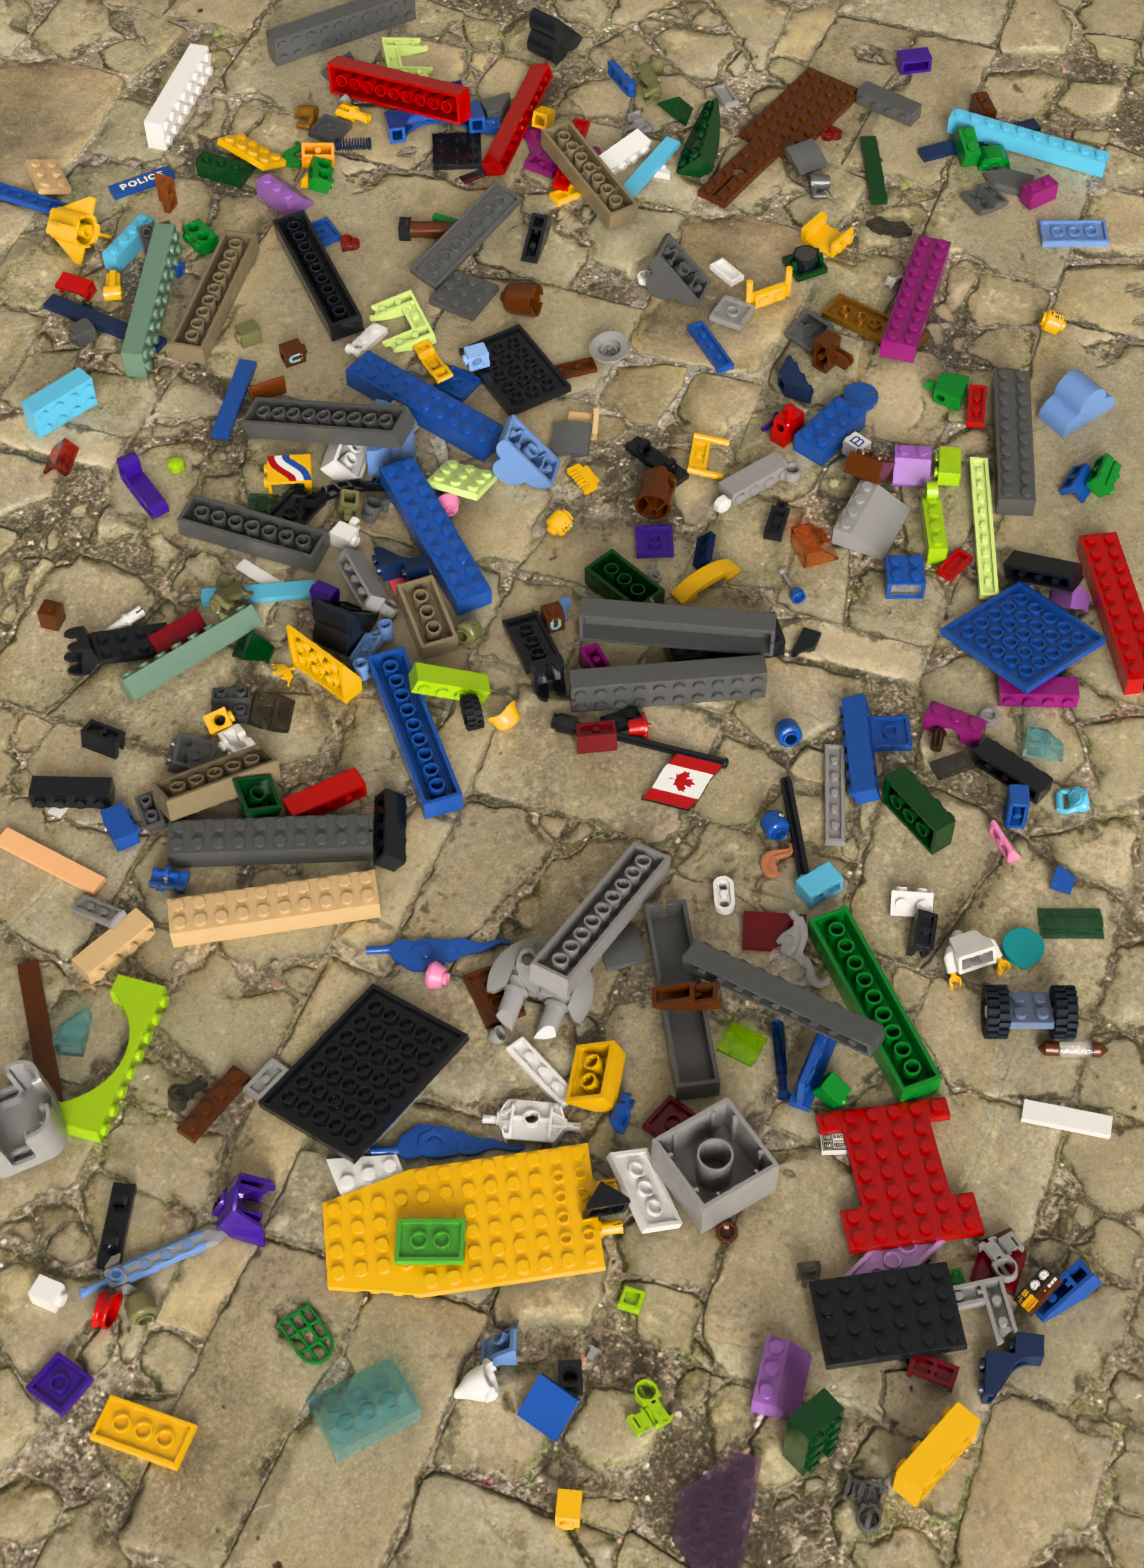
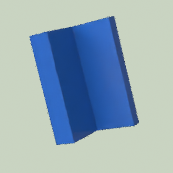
[1058,463,1092,503]

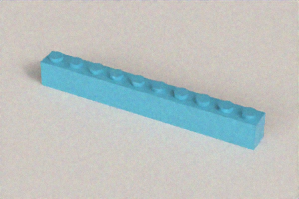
[947,107,1110,178]

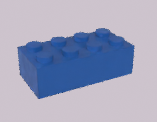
[793,396,867,467]

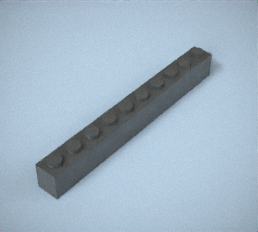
[682,939,885,1058]

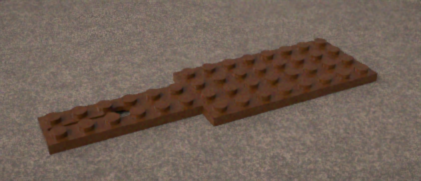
[697,67,859,209]

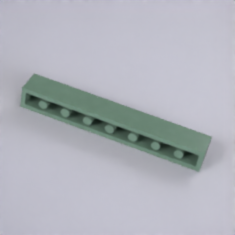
[118,604,263,702]

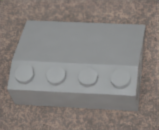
[832,479,911,561]

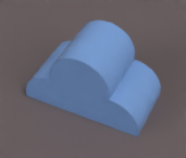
[1038,369,1115,438]
[366,399,416,477]
[493,414,561,489]

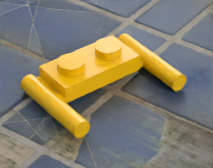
[745,266,793,309]
[687,432,730,481]

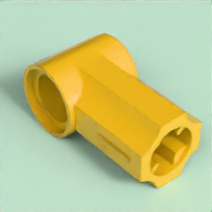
[103,270,123,301]

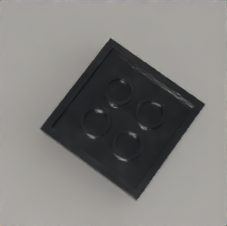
[432,133,482,170]

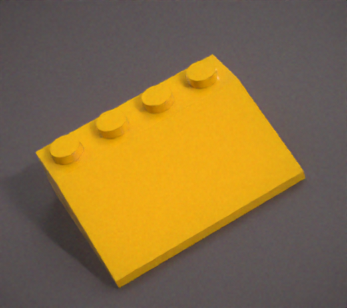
[286,624,362,704]

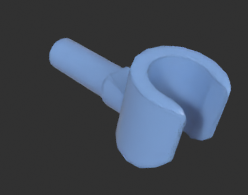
[560,596,572,622]

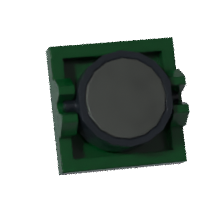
[782,245,828,283]

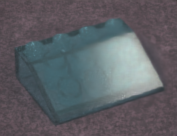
[305,1357,423,1463]

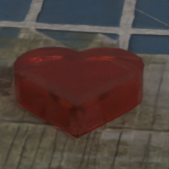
[821,124,842,141]
[340,234,360,252]

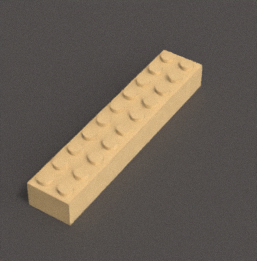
[167,869,381,948]

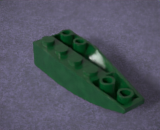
[676,97,720,178]

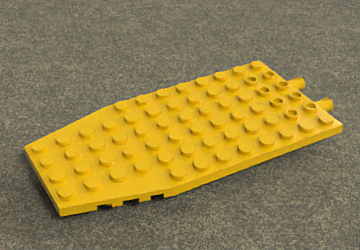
[322,1143,624,1298]

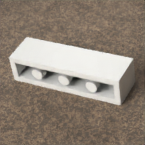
[599,128,651,176]

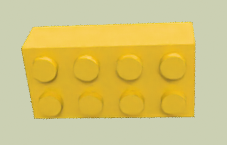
[892,1402,981,1507]

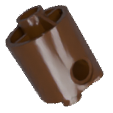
[635,465,677,520]

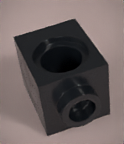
[558,1359,583,1397]

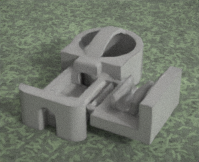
[622,109,654,139]
[979,1231,1024,1283]

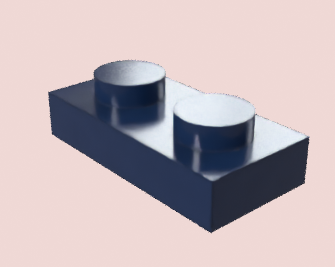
[692,531,716,570]

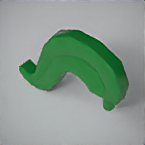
[282,141,302,168]

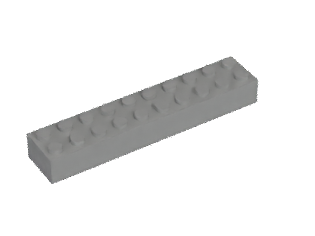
[529,841,671,999]

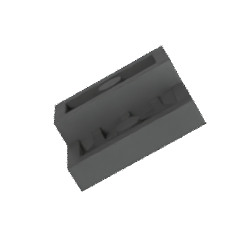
[960,183,1009,216]

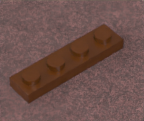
[176,1065,251,1144]

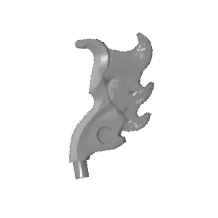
[768,909,831,988]

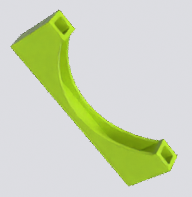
[58,974,170,1143]

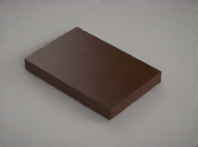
[463,965,526,1030]

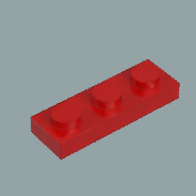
[966,384,987,429]

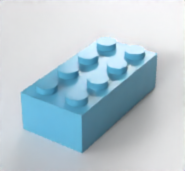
[21,367,98,439]

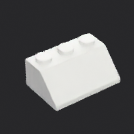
[320,444,367,481]

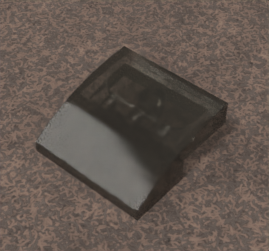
[247,689,295,733]

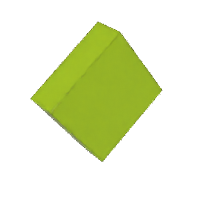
[617,1285,646,1315]

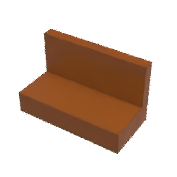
[154,173,178,214]
[247,376,287,402]

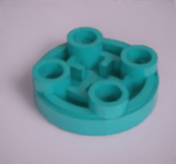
[1001,927,1045,970]

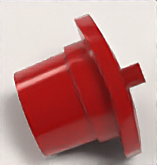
[628,712,651,739]

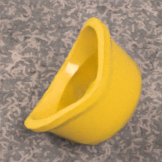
[486,700,520,731]

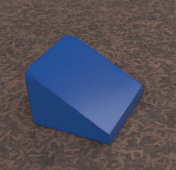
[1050,865,1076,895]

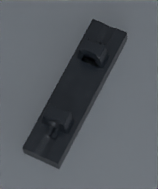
[625,436,689,487]
[96,1182,137,1270]

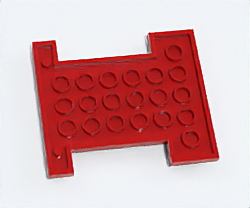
[815,1097,985,1255]

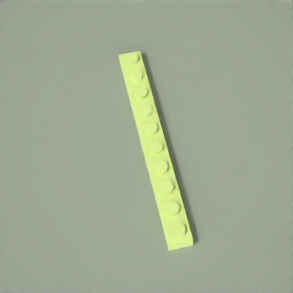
[969,457,999,600]

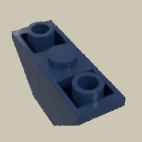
[777,355,814,403]

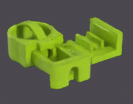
[625,1379,674,1438]

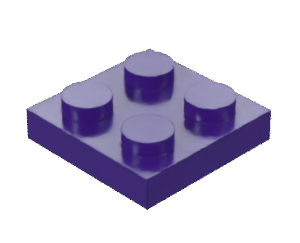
[635,525,674,559]
[25,1351,94,1418]

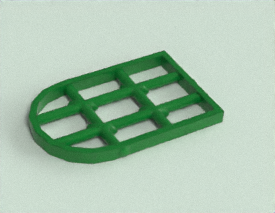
[277,1303,334,1365]

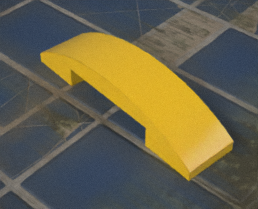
[412,338,454,384]
[671,558,741,606]

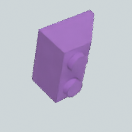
[892,444,932,488]

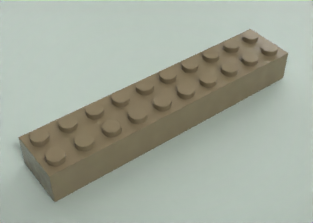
[169,229,259,364]

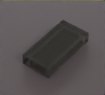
[930,750,975,780]

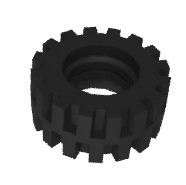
[460,694,484,731]

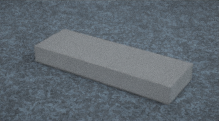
[71,894,127,929]

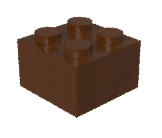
[844,448,895,484]

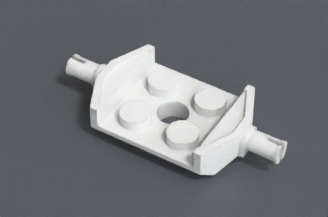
[482,1099,581,1148]

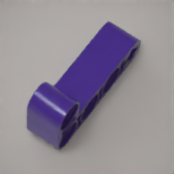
[117,451,169,519]

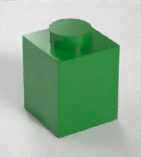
[812,1071,852,1110]

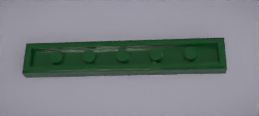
[860,136,888,205]

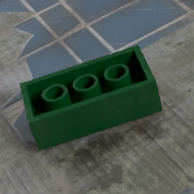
[585,549,665,604]
[881,766,956,855]
[782,1388,845,1476]

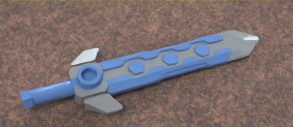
[78,1224,227,1299]

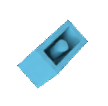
[794,861,844,909]

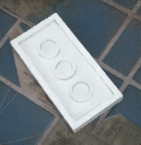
[606,1148,683,1234]

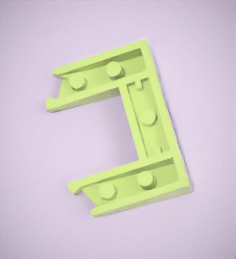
[380,37,433,77]
[369,289,437,353]

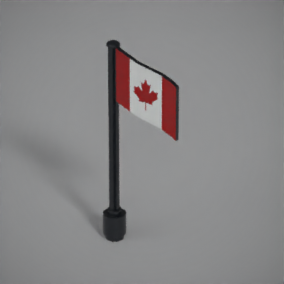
[551,713,729,811]

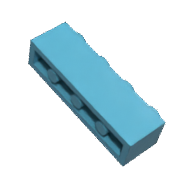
[102,213,155,273]

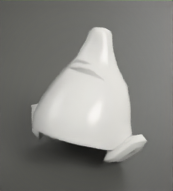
[454,1358,499,1403]

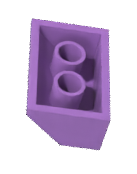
[255,173,314,216]
[751,1335,812,1421]

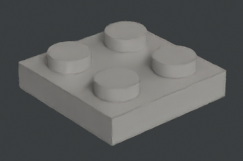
[709,295,756,331]

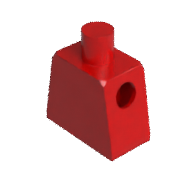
[770,403,805,448]

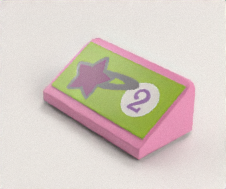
[989,820,1021,863]

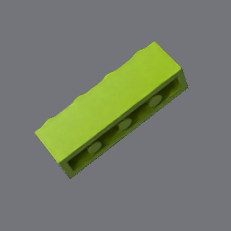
[408,662,491,704]

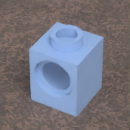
[462,342,490,372]

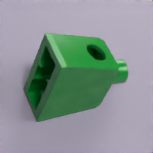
[925,373,969,411]

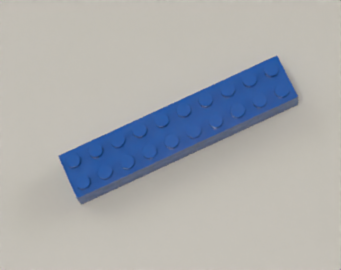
[345,350,504,462]
[379,456,492,616]
[366,646,463,819]

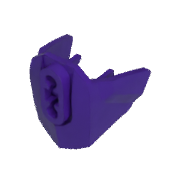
[212,1172,276,1247]

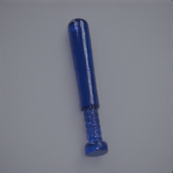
[771,1020,791,1101]

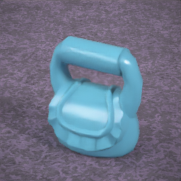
[1054,786,1090,814]

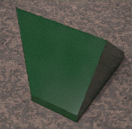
[657,97,694,126]
[232,631,275,664]

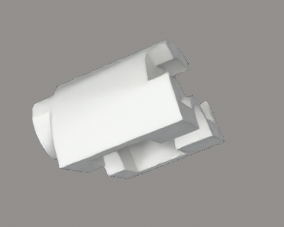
[217,723,256,755]

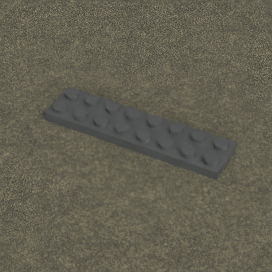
[410,180,522,291]

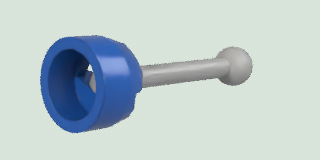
[778,568,806,604]

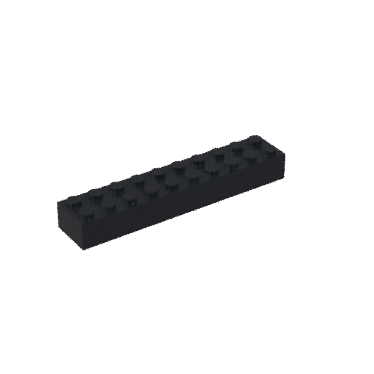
[273,210,364,342]

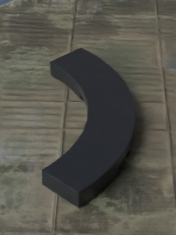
[299,477,385,508]

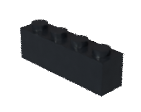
[1003,550,1084,592]
[971,737,1053,805]
[28,776,115,809]
[373,788,407,872]

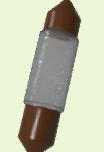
[1038,1040,1108,1058]

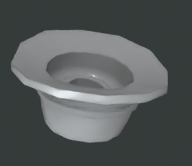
[589,330,630,366]

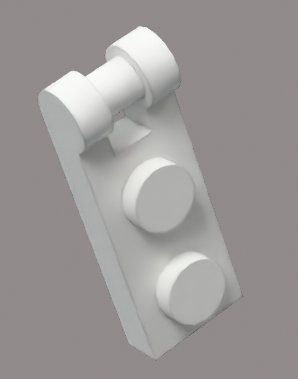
[345,322,388,359]

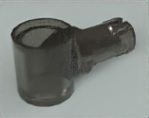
[168,1075,208,1113]

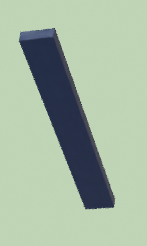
[917,118,1041,163]
[43,294,167,353]

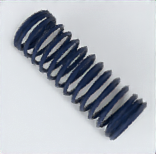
[335,137,371,151]

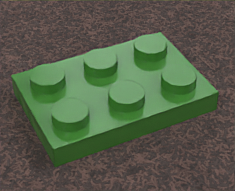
[394,1218,467,1265]

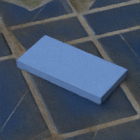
[1038,220,1110,247]

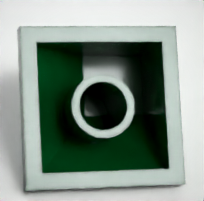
[232,774,283,818]

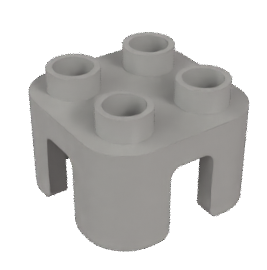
[0,1060,68,1179]

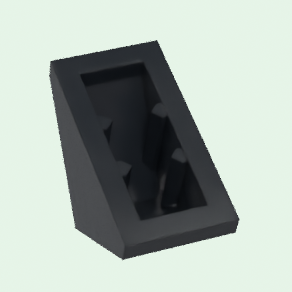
[581,1181,631,1220]

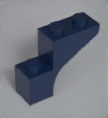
[371,547,430,582]
[978,1331,1045,1404]

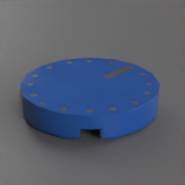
[843,382,879,411]

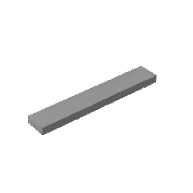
[824,744,845,846]

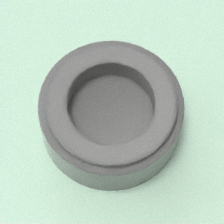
[979,707,999,727]

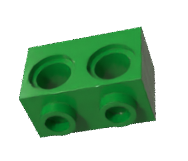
[308,156,334,194]
[182,218,218,256]

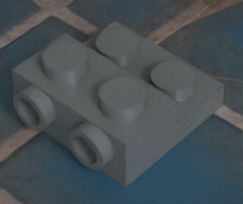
[785,309,835,354]
[165,731,217,774]

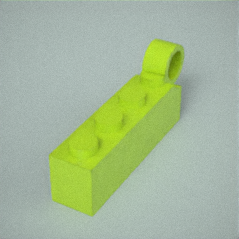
[919,481,948,564]

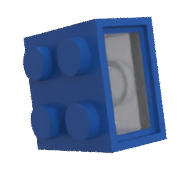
[883,555,926,599]

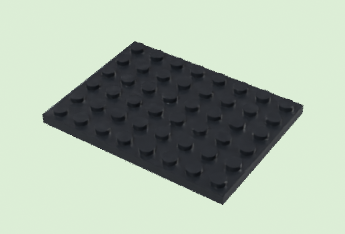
[258,983,470,1164]

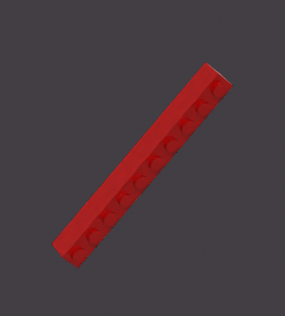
[482,63,553,177]

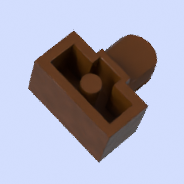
[812,329,854,374]

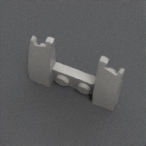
[943,1276,1018,1356]

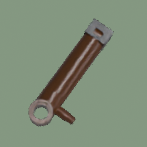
[398,217,455,241]

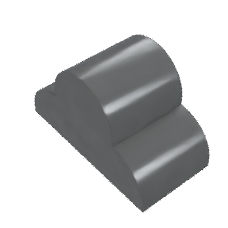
[646,233,711,306]

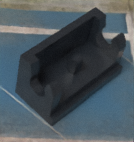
[81,719,126,760]
[906,909,938,958]

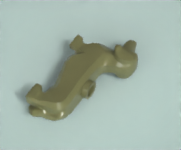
[631,54,665,106]
[209,572,254,620]

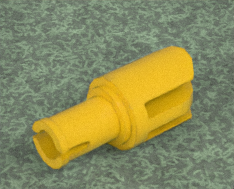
[335,101,371,124]

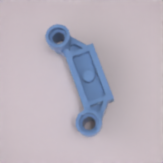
[349,618,394,681]

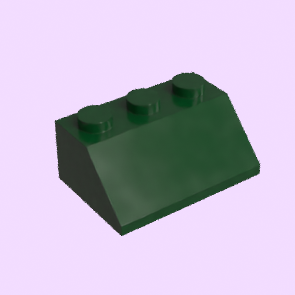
[196,151,256,188]

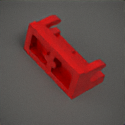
[54,271,97,302]

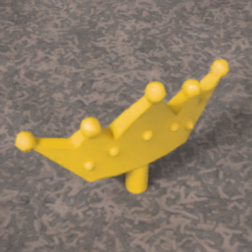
[271,663,295,687]

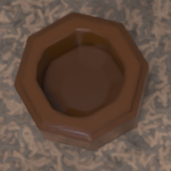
[716,1221,738,1244]

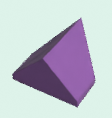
[1051,585,1090,612]

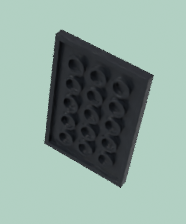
[459,324,571,416]
[809,1261,967,1370]

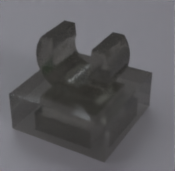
[795,1260,821,1288]

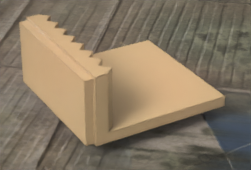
[568,408,599,441]

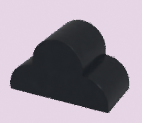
[527,7,583,64]
[312,599,379,657]

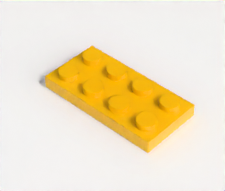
[217,133,287,171]

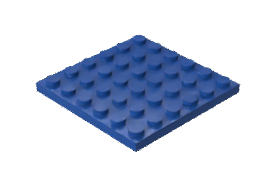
[940,581,1106,694]

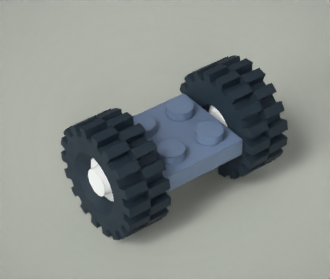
[980,985,1079,1040]

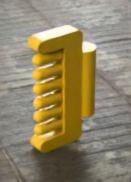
[567,463,600,495]

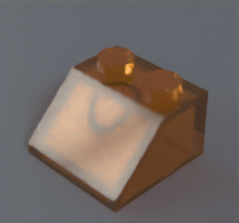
[790,523,839,569]

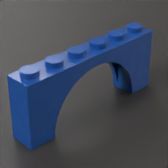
[384,100,486,144]

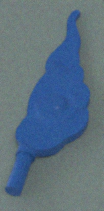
[366,938,511,972]
[371,1124,525,1160]

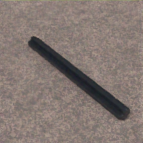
[780,776,809,877]

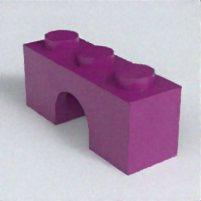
[922,700,987,748]

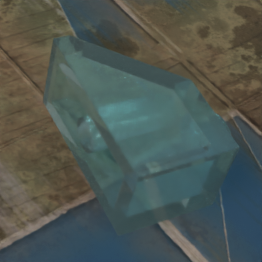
[1022,726,1064,762]
[52,1008,92,1057]

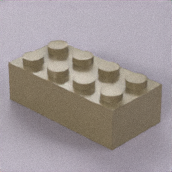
[396,575,458,660]

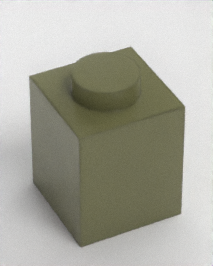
[234,319,263,349]

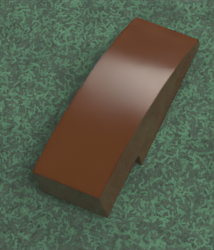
[652,981,722,1011]

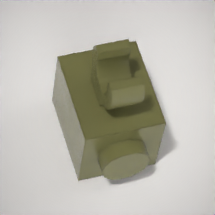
[336,488,359,524]

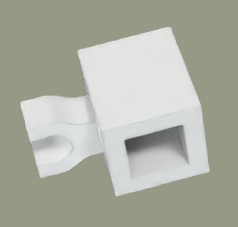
[329,516,361,550]

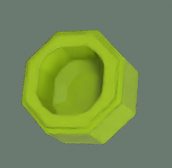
[167,456,185,474]

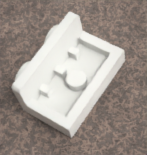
[890,887,934,917]

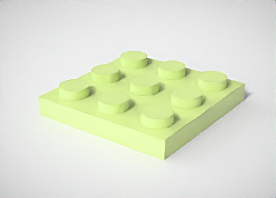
[427,460,497,501]

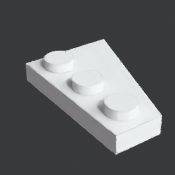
[326,1154,404,1196]

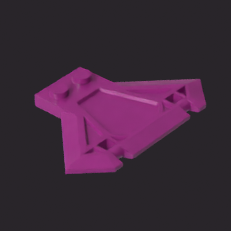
[524,127,602,179]

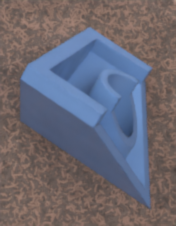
[480,1321,519,1365]

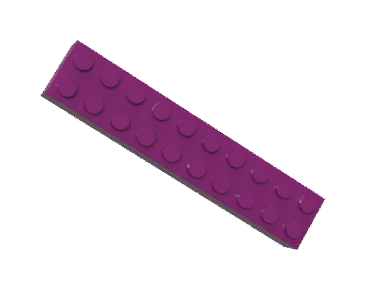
[879,235,951,363]

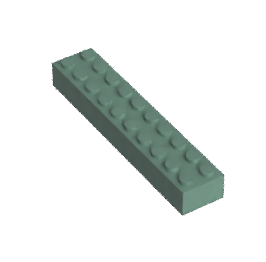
[121,223,182,378]

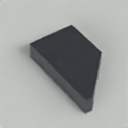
[791,627,822,657]

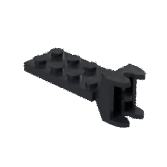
[502,611,566,702]
[64,622,167,676]

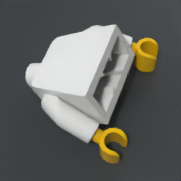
[944,930,1010,990]

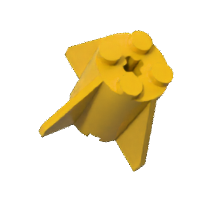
[46,196,112,265]

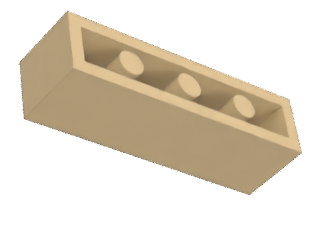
[71,908,156,985]

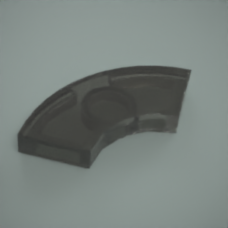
[866,216,912,238]

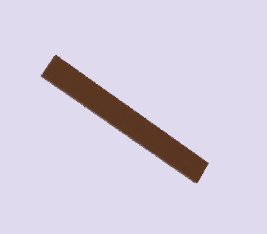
[17,960,64,1102]

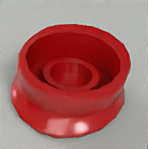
[90,1289,122,1330]

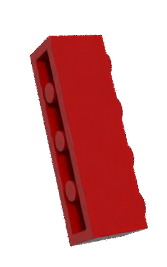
[282,767,367,816]

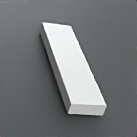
[506,1036,569,1109]
[1021,1099,1113,1139]

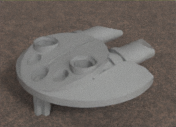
[487,937,594,1040]

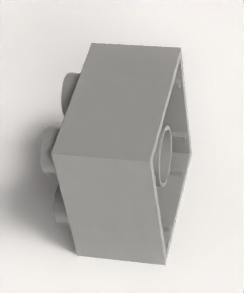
[651,1096,780,1234]

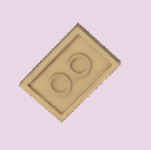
[25,159,71,195]

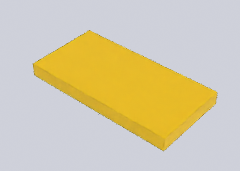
[89,1394,198,1472]

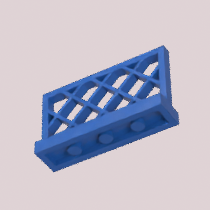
[788,1033,837,1113]

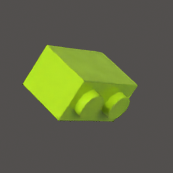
[934,446,962,487]

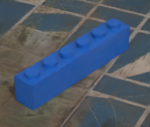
[839,693,881,805]

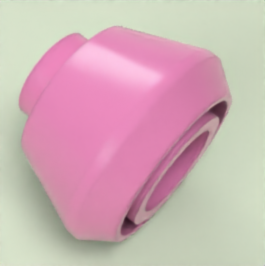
[438,493,460,517]
[424,961,450,989]

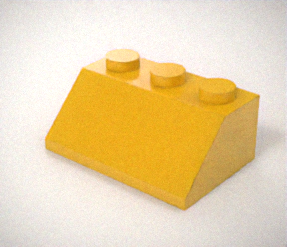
[565,1040,626,1113]

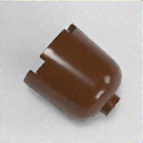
[500,282,543,318]

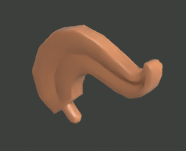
[760,843,793,878]

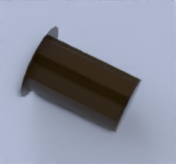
[930,728,947,752]

